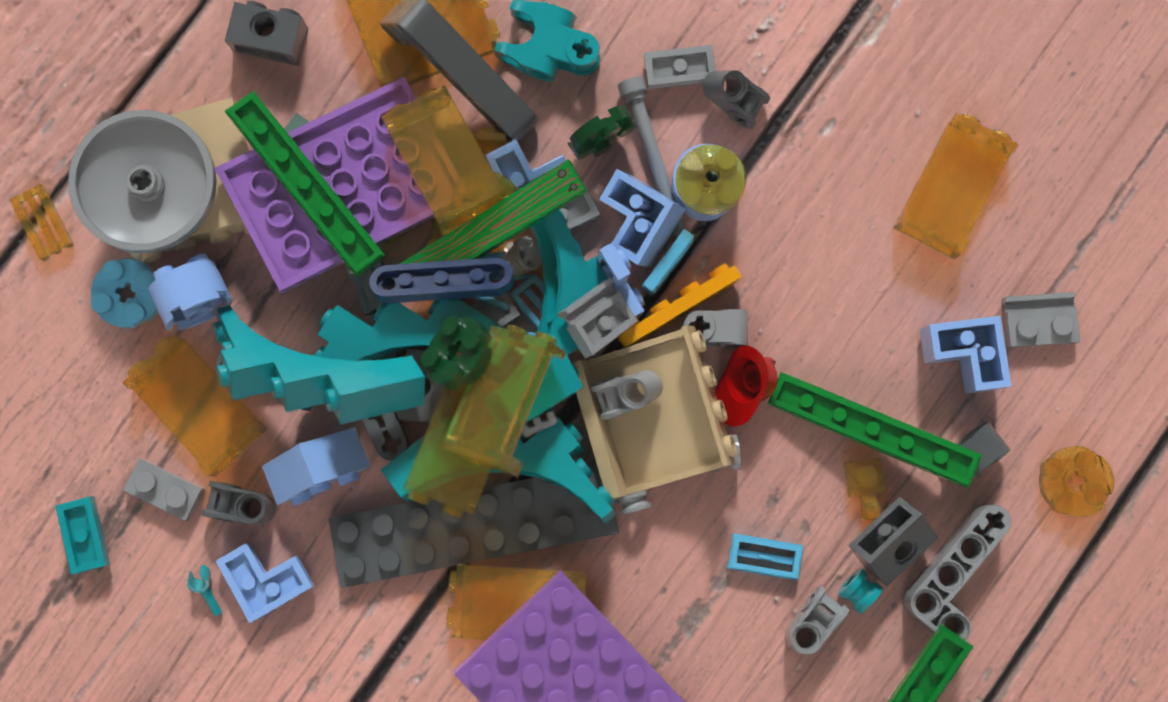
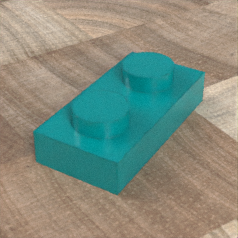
[55,496,110,575]

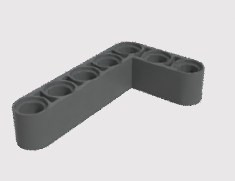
[380,0,539,143]

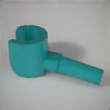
[187,565,222,616]

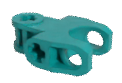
[494,0,600,82]

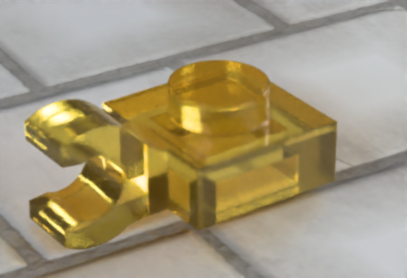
[844,457,886,521]

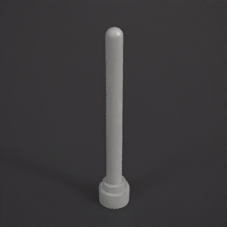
[617,76,684,237]

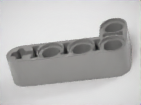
[903,505,1011,640]

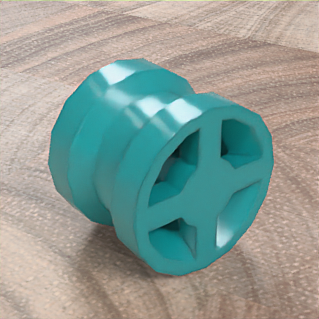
[837,568,883,614]

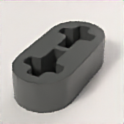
[362,412,409,461]

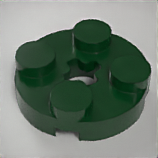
[568,105,636,160]
[421,316,492,390]

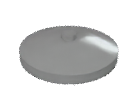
[68,110,217,253]

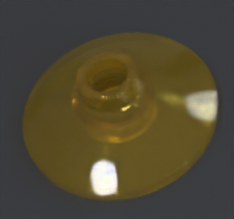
[675,145,747,215]

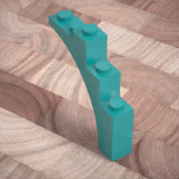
[485,209,608,432]
[300,299,522,411]
[212,305,425,424]
[381,417,616,524]

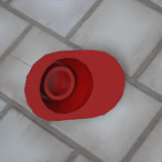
[715,346,778,427]

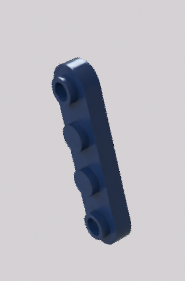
[369,258,515,303]

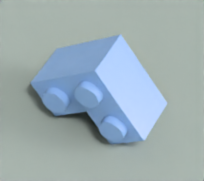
[599,169,686,268]
[920,316,1012,394]
[262,427,370,506]

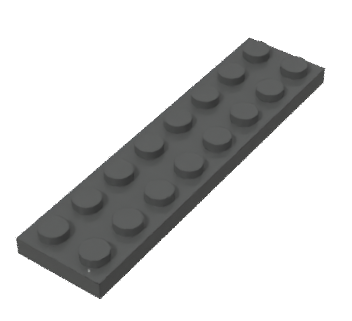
[328,465,619,588]

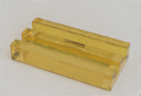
[9,184,74,261]

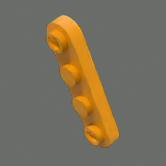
[617,263,743,348]

